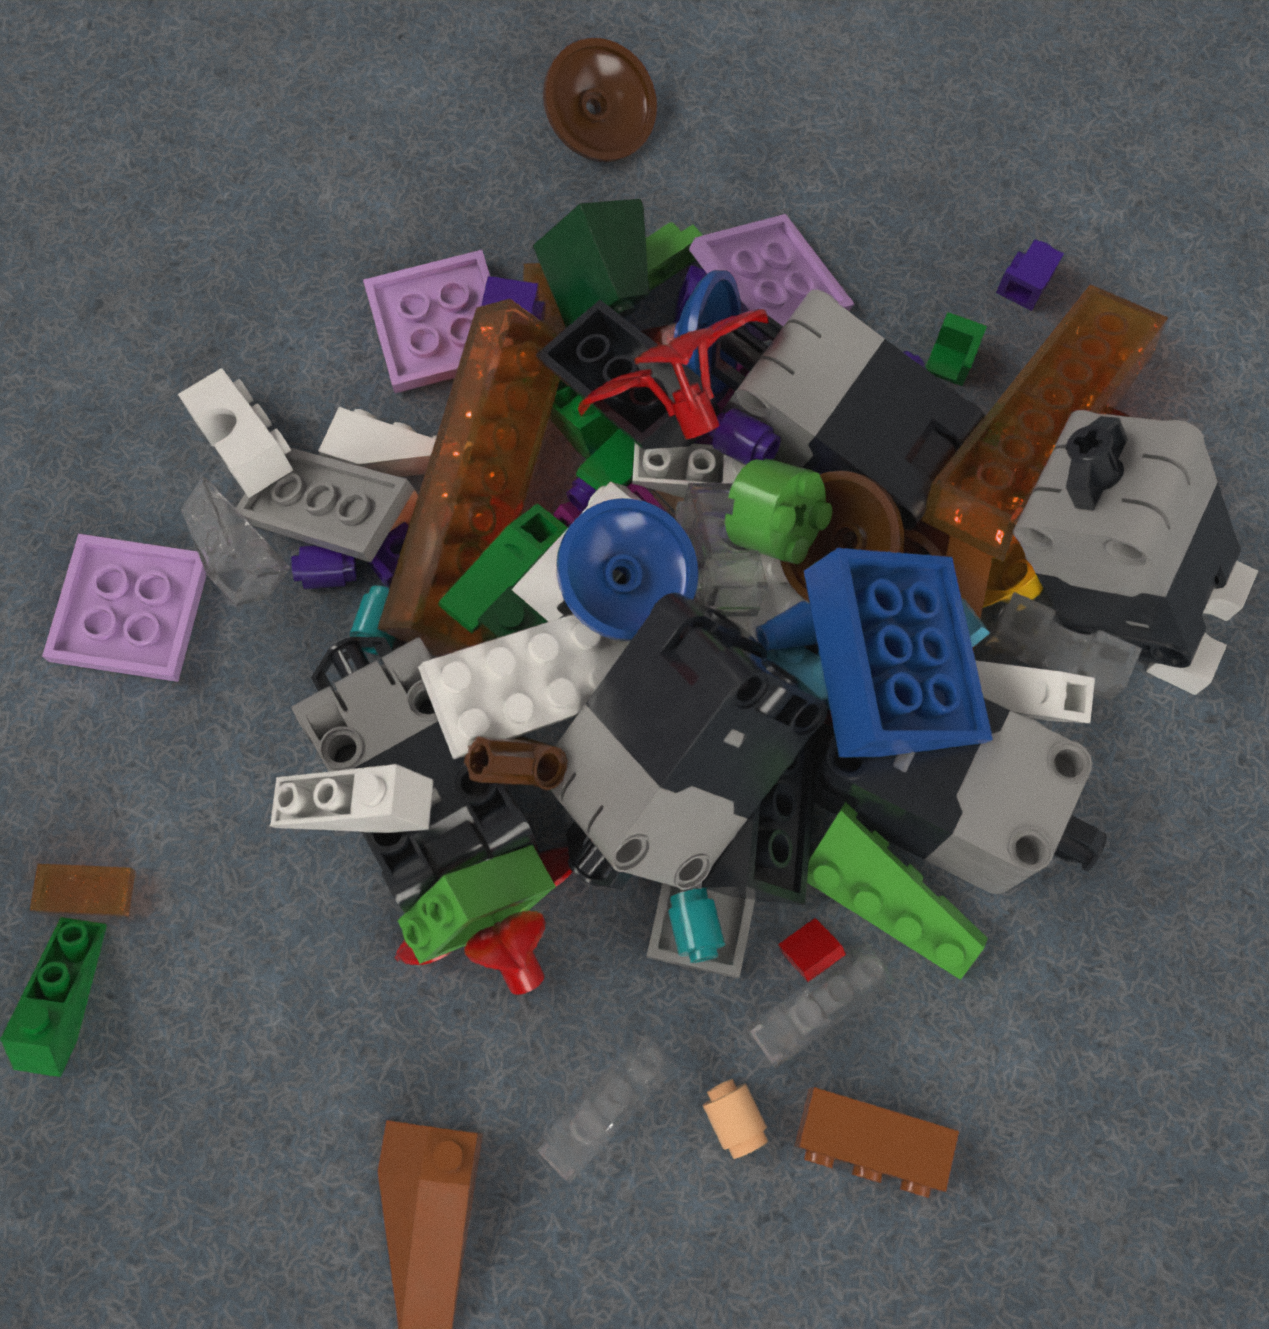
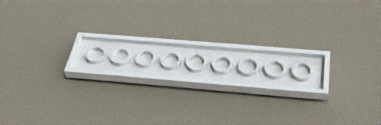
[418,554,809,760]

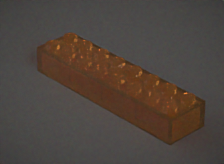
[922,284,1168,562]
[377,299,560,657]

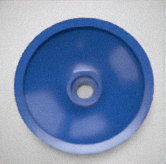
[674,270,742,403]
[556,498,698,642]

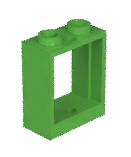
[397,845,556,964]

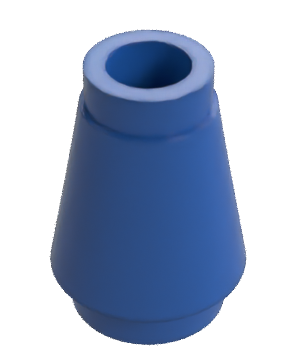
[756,601,818,652]

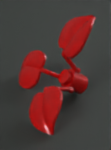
[578,309,769,440]
[395,847,572,995]

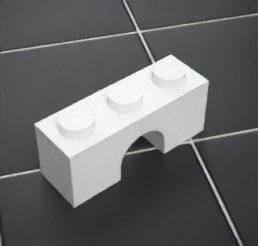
[178,368,293,498]
[1146,561,1258,695]

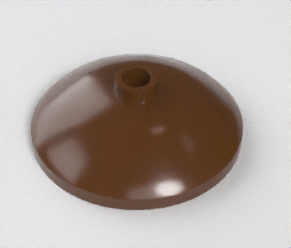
[543,38,657,162]
[780,471,904,603]

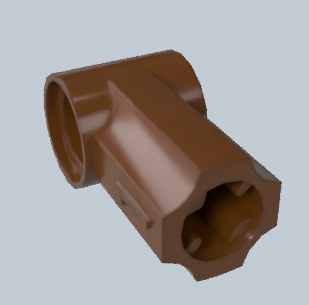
[464,736,568,790]

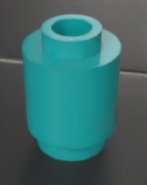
[349,585,405,655]
[668,888,725,963]

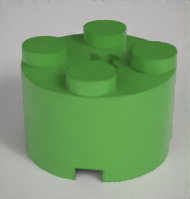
[725,459,832,564]

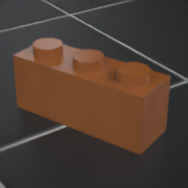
[794,1087,959,1198]

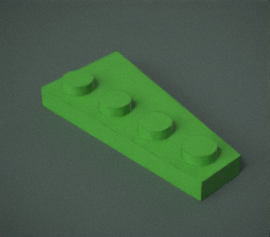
[807,802,988,980]

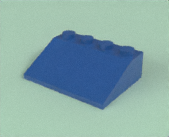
[804,548,993,757]

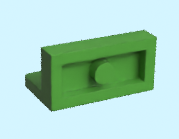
[646,222,703,292]

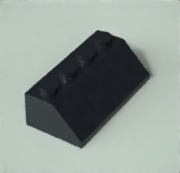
[535,300,721,449]
[701,727,820,905]

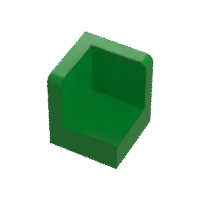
[926,312,987,386]

